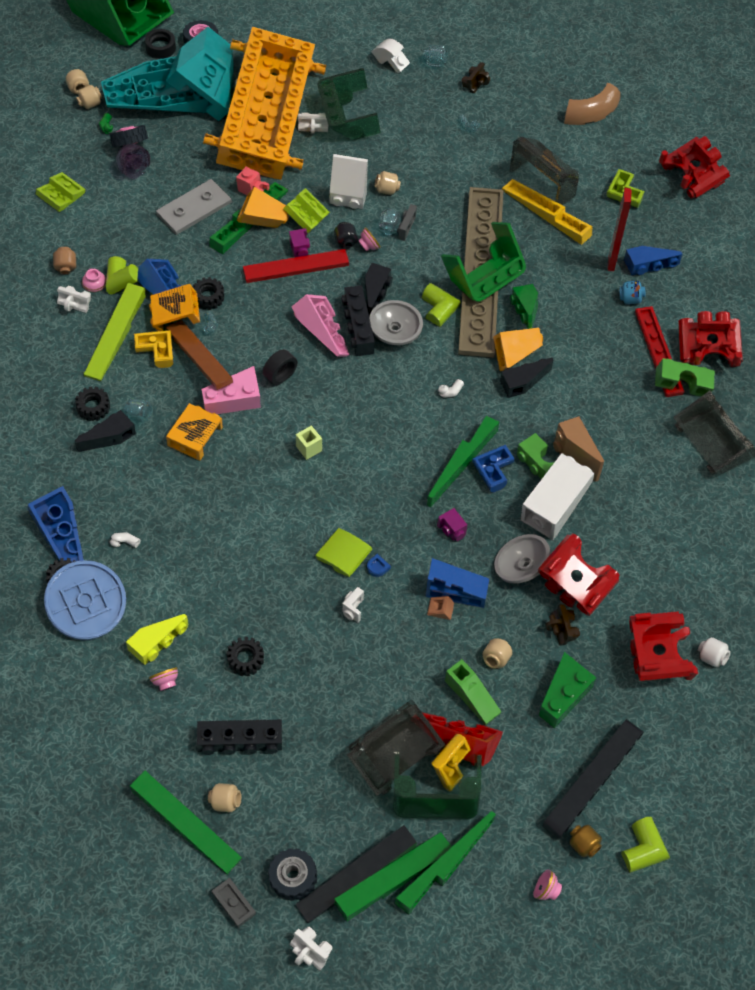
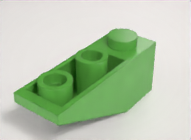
[445,659,501,725]

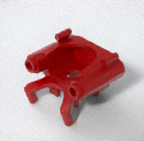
[659,136,730,199]
[678,311,743,367]
[538,533,620,616]
[629,611,698,681]

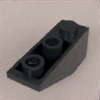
[365,263,393,317]
[500,357,554,398]
[75,410,136,452]

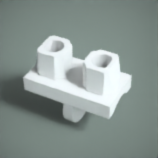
[298,113,328,134]
[57,286,91,313]
[290,927,332,970]

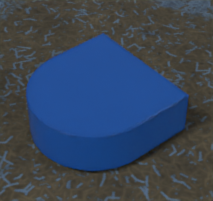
[367,554,391,577]

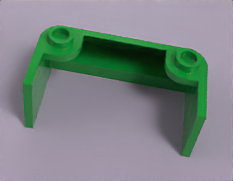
[441,222,526,302]

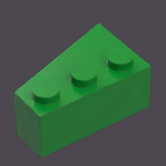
[539,652,596,729]

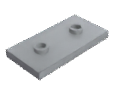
[156,179,232,235]

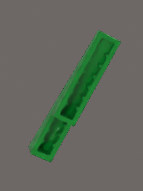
[209,182,288,255]
[427,416,499,507]
[130,770,242,875]
[395,811,496,915]
[334,832,452,922]

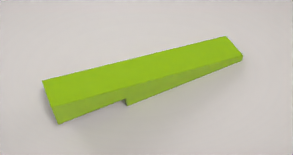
[84,283,146,381]

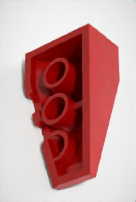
[411,712,503,767]

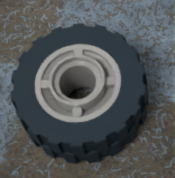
[268,848,318,901]

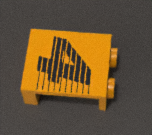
[149,284,200,332]
[166,403,223,461]

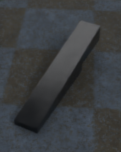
[296,825,417,923]

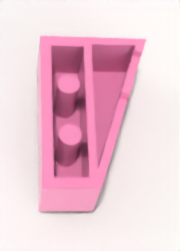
[202,366,261,414]

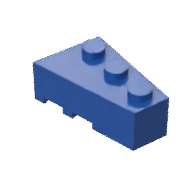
[426,558,489,608]

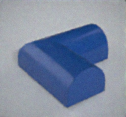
[472,445,515,492]

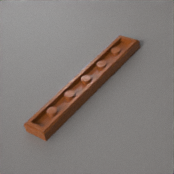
[166,320,233,390]

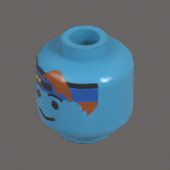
[620,281,646,304]

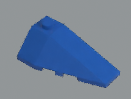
[137,259,181,295]
[28,486,83,562]

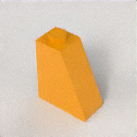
[237,187,289,228]
[493,328,543,372]

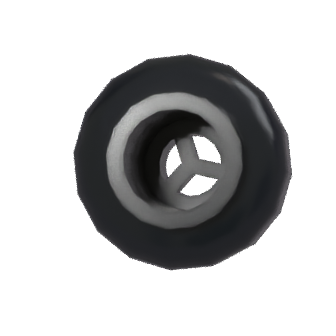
[334,222,358,248]

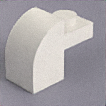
[371,39,410,73]

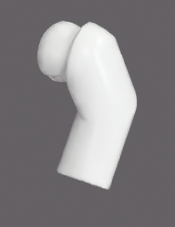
[438,379,464,398]
[110,532,141,548]

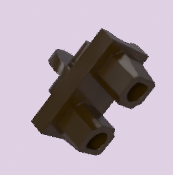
[461,62,491,94]
[545,604,580,646]

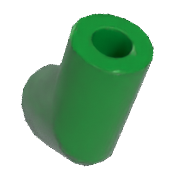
[99,113,113,134]

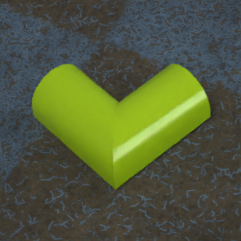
[606,169,645,208]
[106,256,138,295]
[422,283,461,327]
[621,817,670,873]

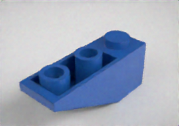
[624,246,682,275]

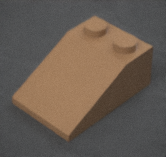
[553,417,604,482]

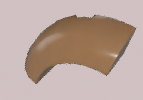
[564,83,620,125]

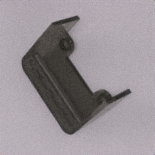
[509,137,579,205]

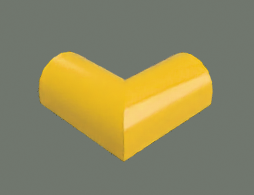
[134,331,173,368]
[432,734,470,792]

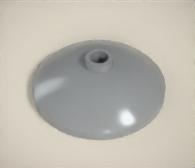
[369,300,423,345]
[494,534,551,583]

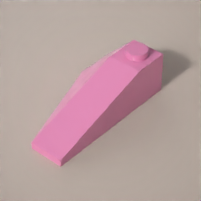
[292,294,349,357]

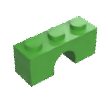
[655,358,715,397]
[517,433,555,479]

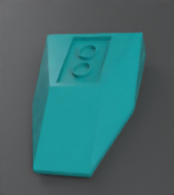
[166,27,233,121]
[101,56,208,113]

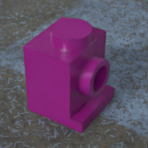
[289,228,310,257]
[437,508,467,541]

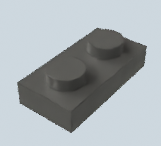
[397,204,417,241]
[212,878,256,928]

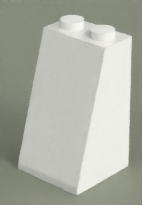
[521,453,594,540]

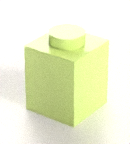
[296,425,322,460]

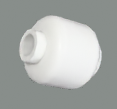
[698,637,730,667]

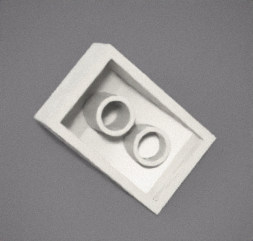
[330,154,368,209]

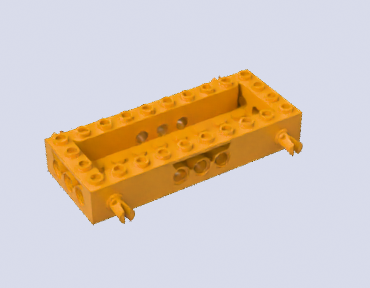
[203,27,326,180]

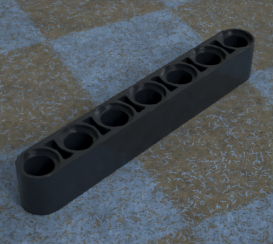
[542,719,644,839]

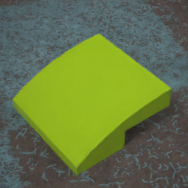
[36,172,86,212]
[284,188,330,233]
[315,528,372,577]

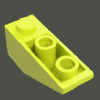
[126,614,188,665]

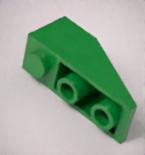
[510,284,538,329]

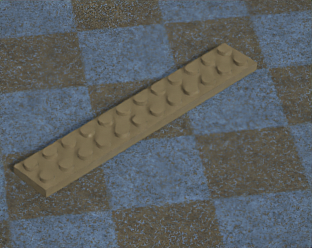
[458,187,503,358]

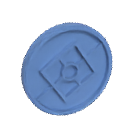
[44,560,126,640]

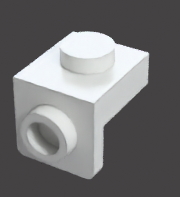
[343,587,364,623]

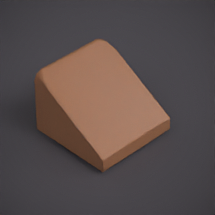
[427,596,454,620]

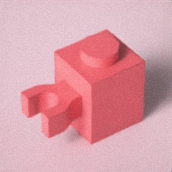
[236,167,270,195]

